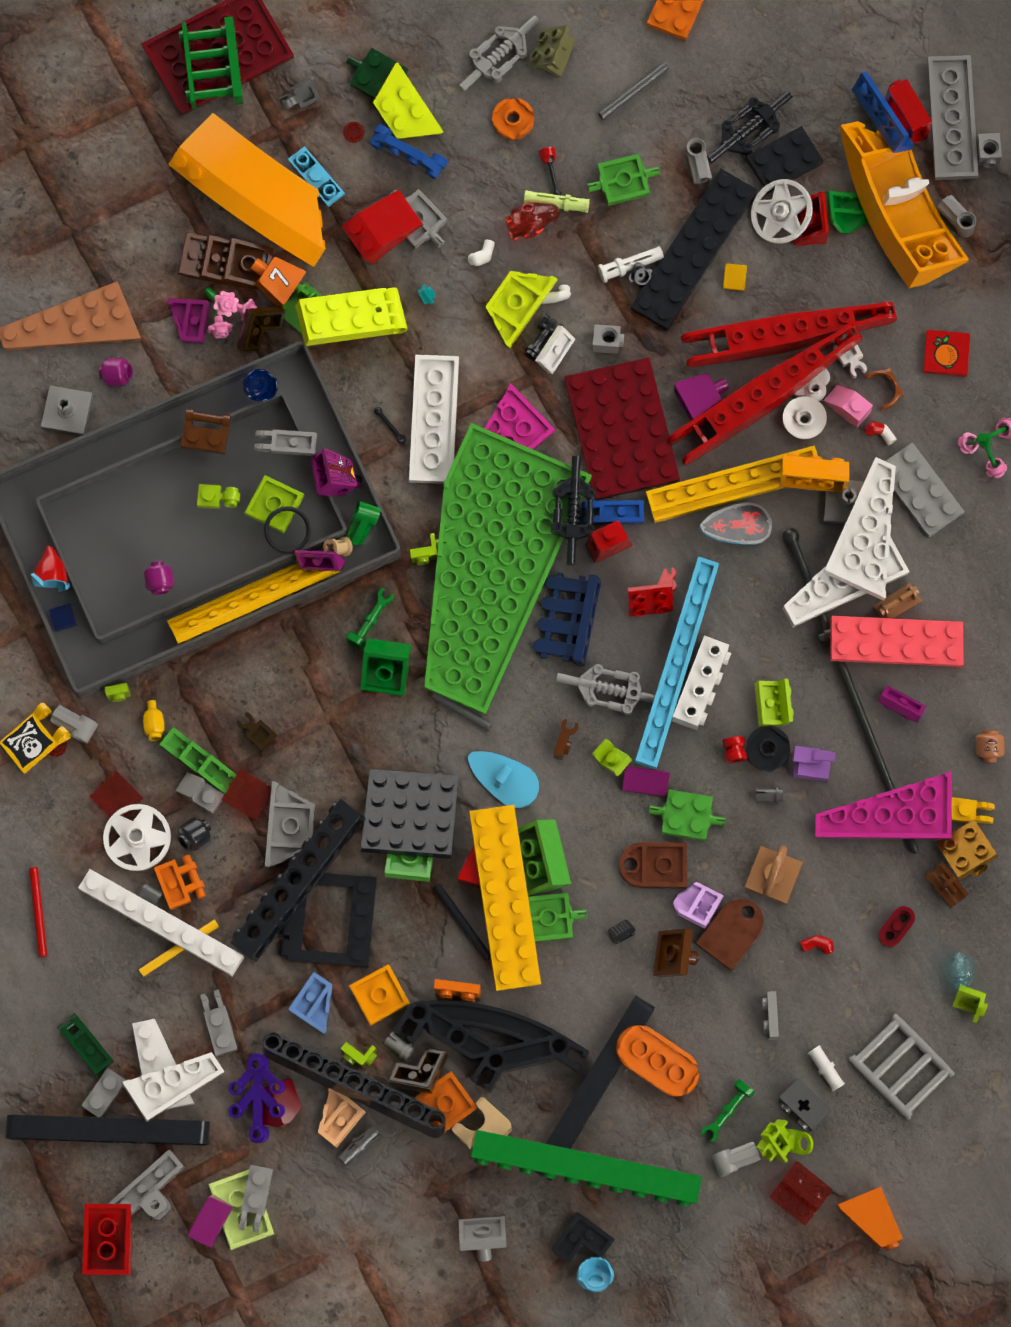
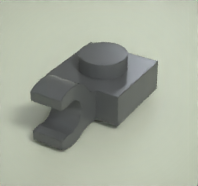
[279,78,320,109]

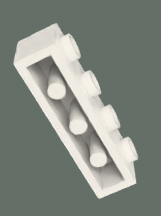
[672,635,731,731]

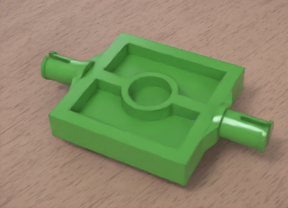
[587,154,660,206]
[649,789,726,842]
[528,893,587,942]

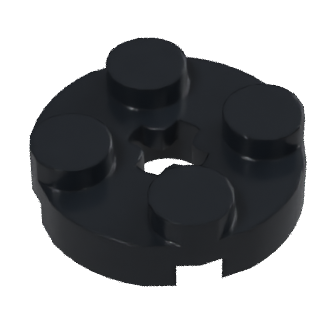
[746,726,790,772]

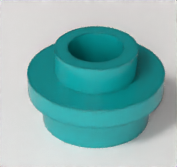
[418,284,436,305]

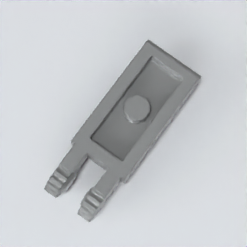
[254,429,317,456]
[200,989,238,1057]
[239,1165,273,1233]

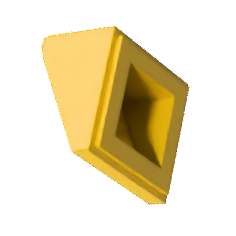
[723,264,747,291]

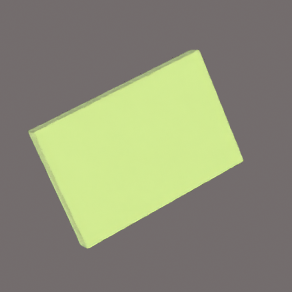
[208,1170,275,1250]

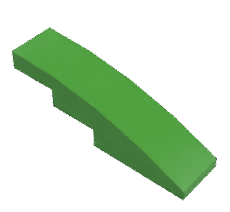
[158,727,245,800]

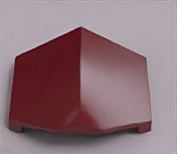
[252,1079,302,1128]

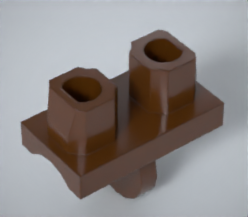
[925,863,969,909]

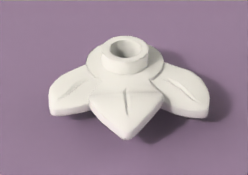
[794,369,830,401]

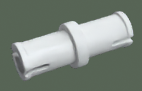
[808,1045,845,1092]

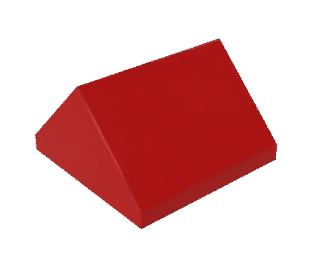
[793,191,829,246]

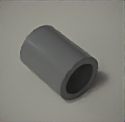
[138,883,164,906]

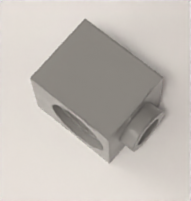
[976,133,1002,168]
[592,324,624,354]

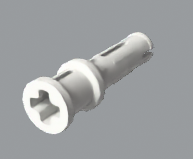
[597,246,664,283]

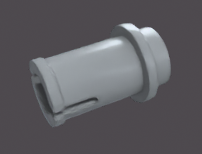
[384,1032,414,1060]

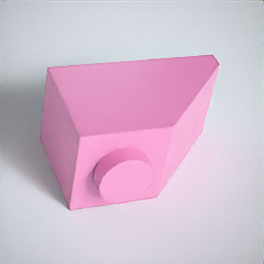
[823,385,873,429]

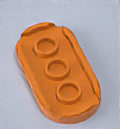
[616,1025,699,1096]

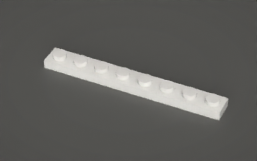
[78,869,244,977]

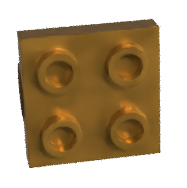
[936,820,998,880]

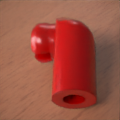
[799,935,834,954]

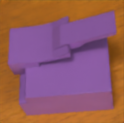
[793,746,836,782]

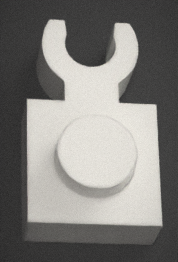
[833,345,867,378]

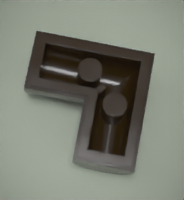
[237,306,285,352]
[388,1048,448,1094]

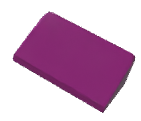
[294,550,345,571]
[622,766,670,797]
[188,1195,233,1247]

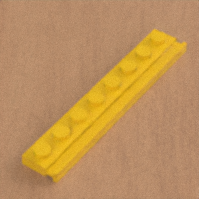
[646,445,818,523]
[167,563,341,644]

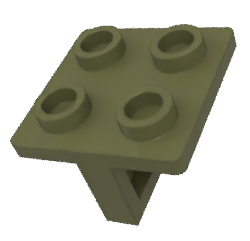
[528,25,576,78]

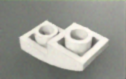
[883,178,929,206]

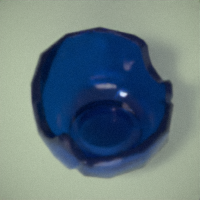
[242,368,278,402]

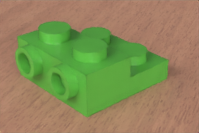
[385,854,433,882]

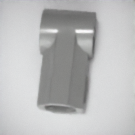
[685,138,712,184]
[937,195,976,238]
[50,705,98,744]
[711,1142,761,1178]

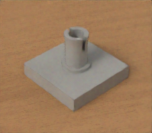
[41,386,94,436]
[823,480,864,525]
[459,1216,507,1262]

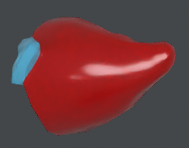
[31,546,72,592]

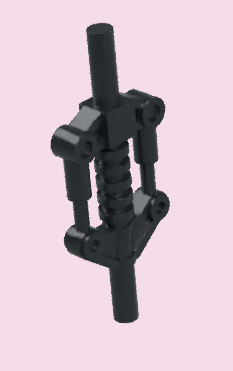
[707,91,793,163]
[551,456,596,565]

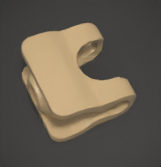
[451,1097,512,1149]

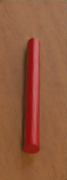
[29,867,48,957]

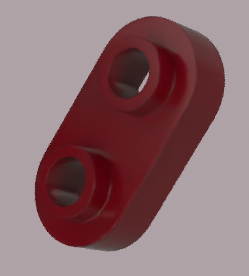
[878,906,915,948]

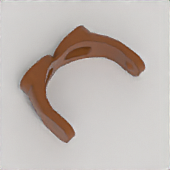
[864,368,904,411]

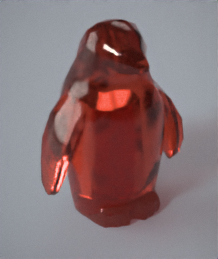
[505,203,560,241]

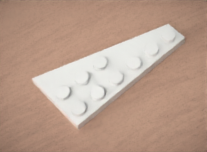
[823,457,896,601]
[782,537,909,628]

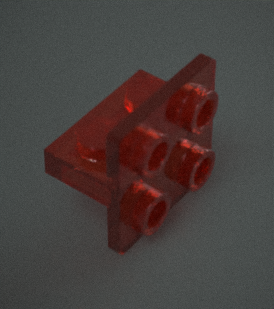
[769,1162,832,1225]

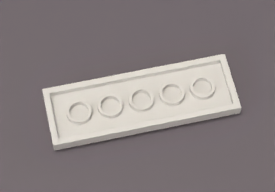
[409,355,459,484]

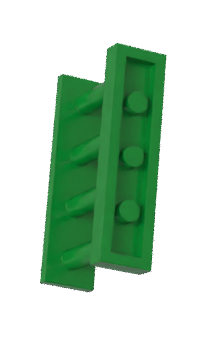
[179,16,244,110]

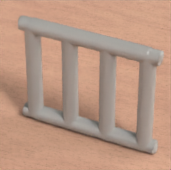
[849,1014,955,1120]

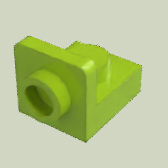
[592,739,632,776]

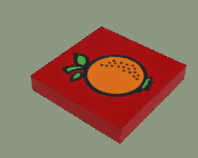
[923,329,970,377]

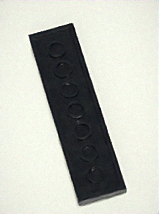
[630,168,758,331]

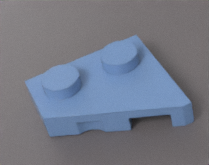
[288,972,333,1034]

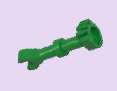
[345,588,394,650]
[701,1079,755,1143]

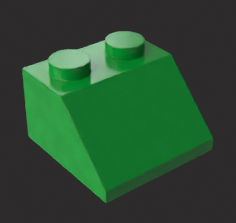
[360,638,411,696]

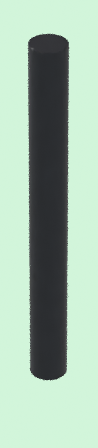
[433,883,491,961]

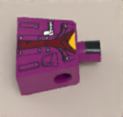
[311,448,362,497]

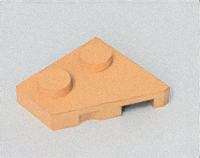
[318,1088,366,1148]

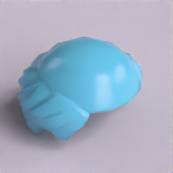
[576,1257,614,1293]

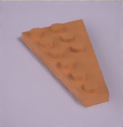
[0,281,142,351]

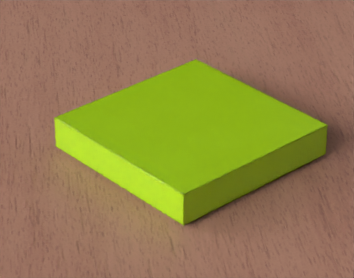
[244,475,304,534]

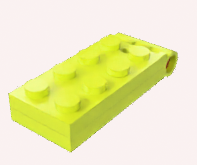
[295,288,408,346]

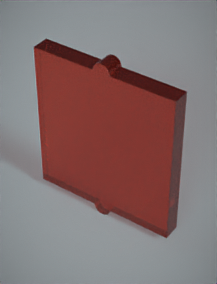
[222,768,271,820]
[90,771,144,818]

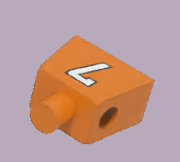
[250,257,306,307]

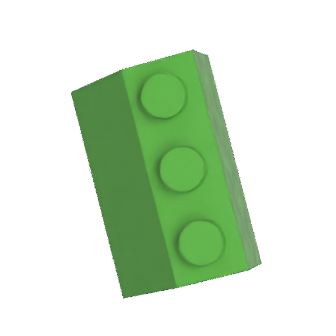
[518,819,571,897]

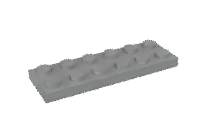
[927,55,978,180]

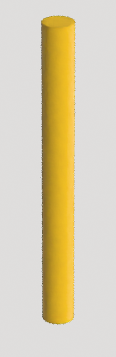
[139,919,219,977]

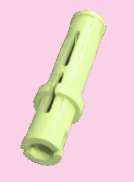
[524,190,590,213]

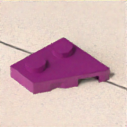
[168,298,210,344]

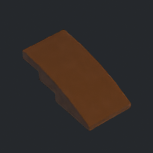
[177,232,274,289]

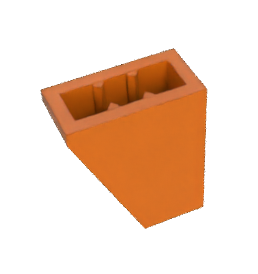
[837,1187,903,1251]

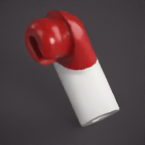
[864,421,897,446]

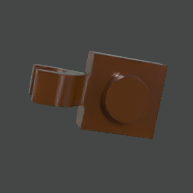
[554,719,578,760]

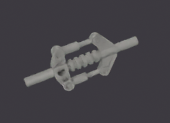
[458,15,539,92]
[556,664,655,716]

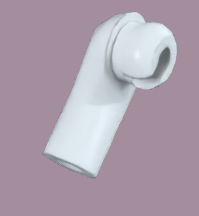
[468,240,495,266]
[542,285,571,304]

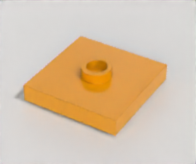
[349,964,411,1026]

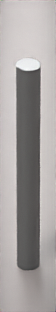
[598,62,669,120]

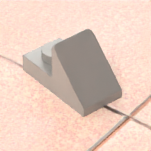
[175,772,225,814]

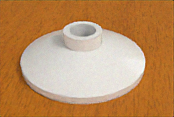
[783,396,827,439]

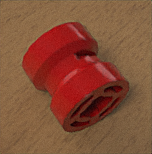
[722,736,747,763]

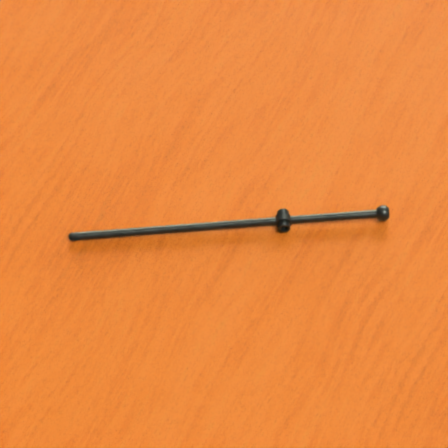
[782,528,918,854]

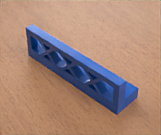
[852,71,914,153]

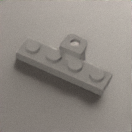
[108,1149,185,1220]

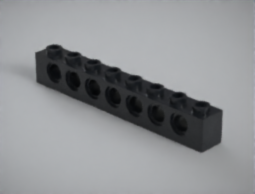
[230,799,366,962]

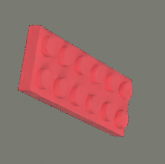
[830,616,964,667]

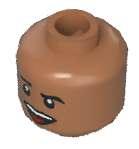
[975,730,1005,762]

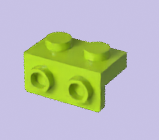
[754,679,794,727]

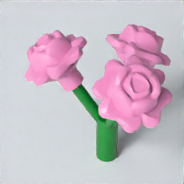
[204,287,257,339]

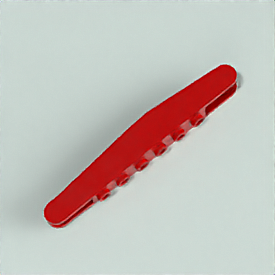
[680,301,897,368]
[667,324,863,465]

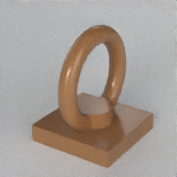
[744,845,803,905]

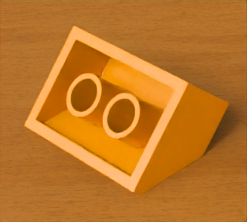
[779,453,849,493]

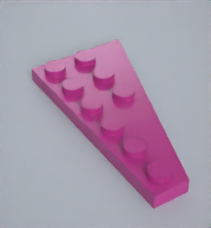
[484,383,555,450]
[815,771,952,839]

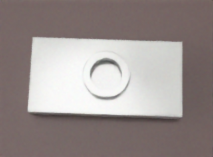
[535,325,575,374]

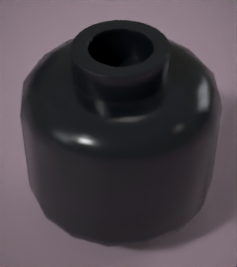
[177,817,211,851]

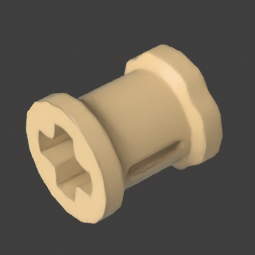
[323,537,353,557]

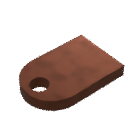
[619,842,687,889]
[696,899,764,972]

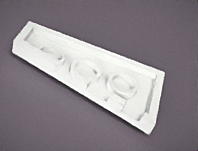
[132,1019,195,1111]
[122,1052,224,1122]

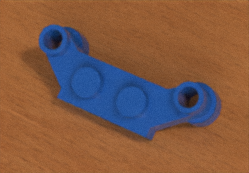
[369,124,448,179]

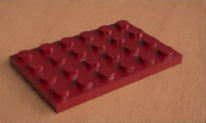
[141,0,294,116]
[564,357,680,501]

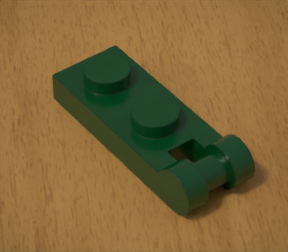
[57,1013,114,1076]

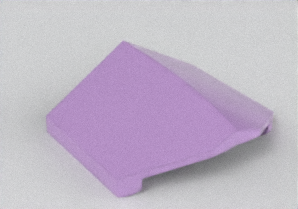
[673,882,724,929]

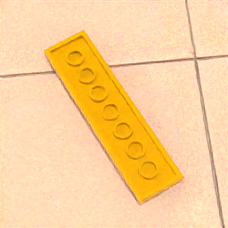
[469,805,541,991]

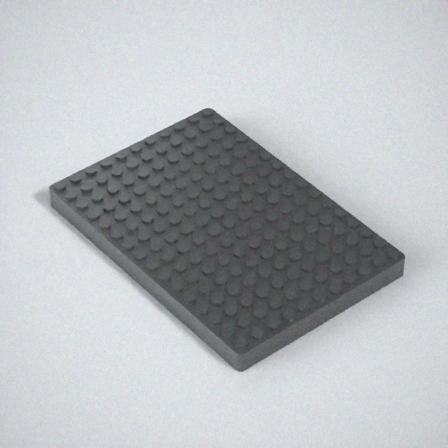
[0,341,401,698]

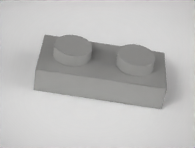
[762,991,779,1040]
[81,1068,126,1117]

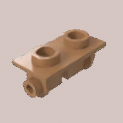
[873,583,922,619]

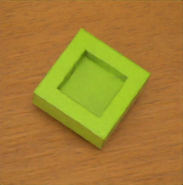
[105,683,131,702]

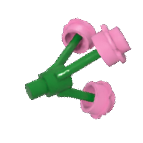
[958,418,1011,478]

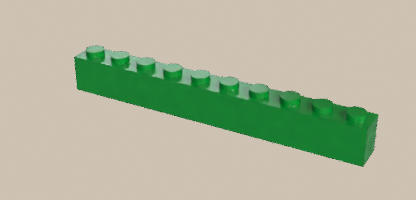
[469,1130,702,1207]

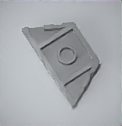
[265,781,316,868]

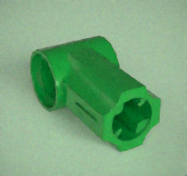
[345,501,381,546]

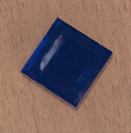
[49,603,77,632]

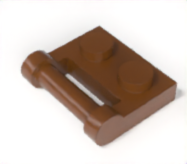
[180,408,231,455]

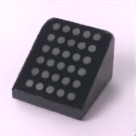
[608,920,636,944]

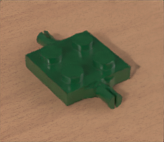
[346,48,408,100]

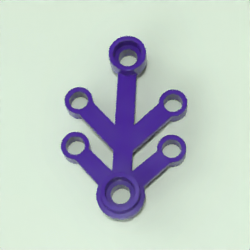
[228,1053,285,1143]

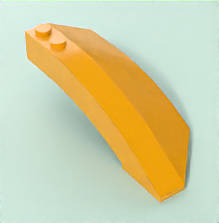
[168,113,326,267]
[839,121,969,288]

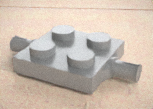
[391,189,448,249]

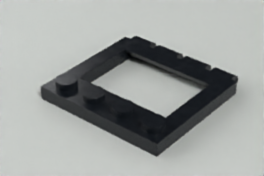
[279,873,377,968]

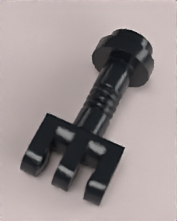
[524,314,564,361]

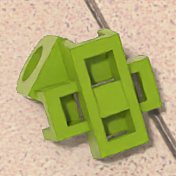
[756,1119,813,1163]

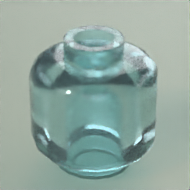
[945,953,976,988]

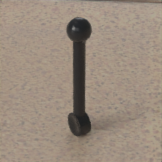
[374,407,406,444]

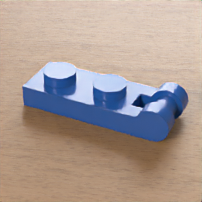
[582,500,644,525]

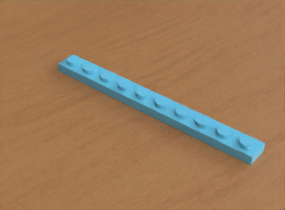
[634,556,719,769]

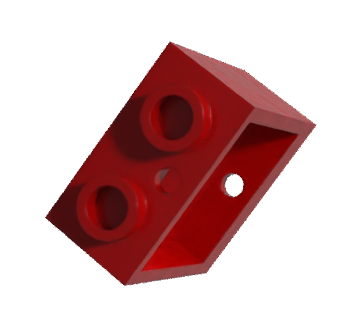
[885,79,932,144]

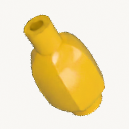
[143,700,165,741]

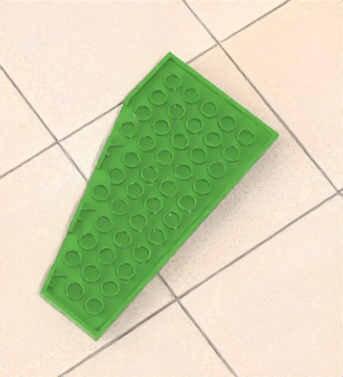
[424,423,592,715]

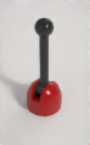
[538,147,562,196]

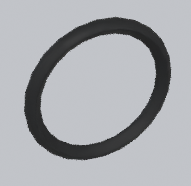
[264,506,311,554]

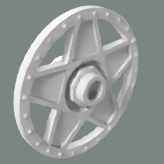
[751,179,812,244]
[103,804,171,871]

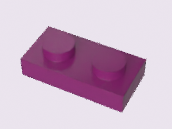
[878,685,927,723]

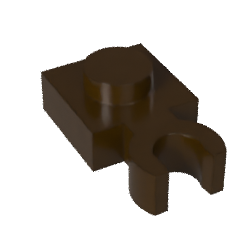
[237,712,277,752]

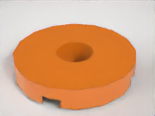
[492,98,535,140]

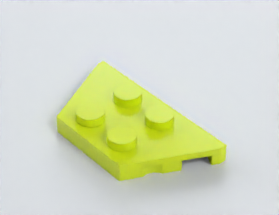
[373,62,443,139]
[485,271,558,348]

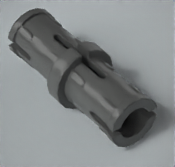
[338,1125,381,1167]

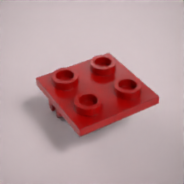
[628,567,676,617]

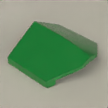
[826,191,867,234]

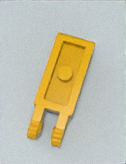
[952,797,995,824]

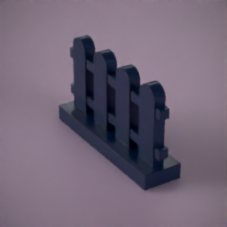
[533,572,601,666]

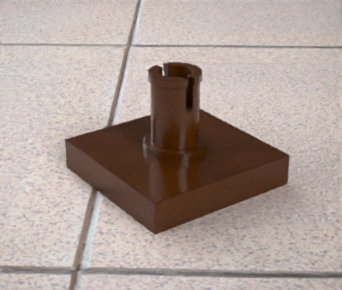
[653,928,699,977]

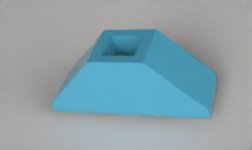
[288,146,345,207]

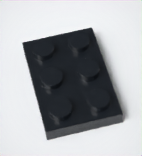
[746,126,824,194]

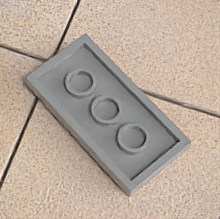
[885,442,965,538]

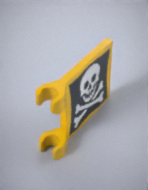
[0,703,71,774]

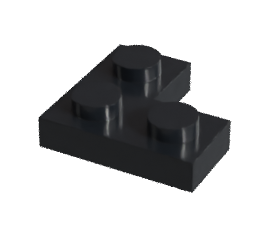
[551,1212,615,1264]

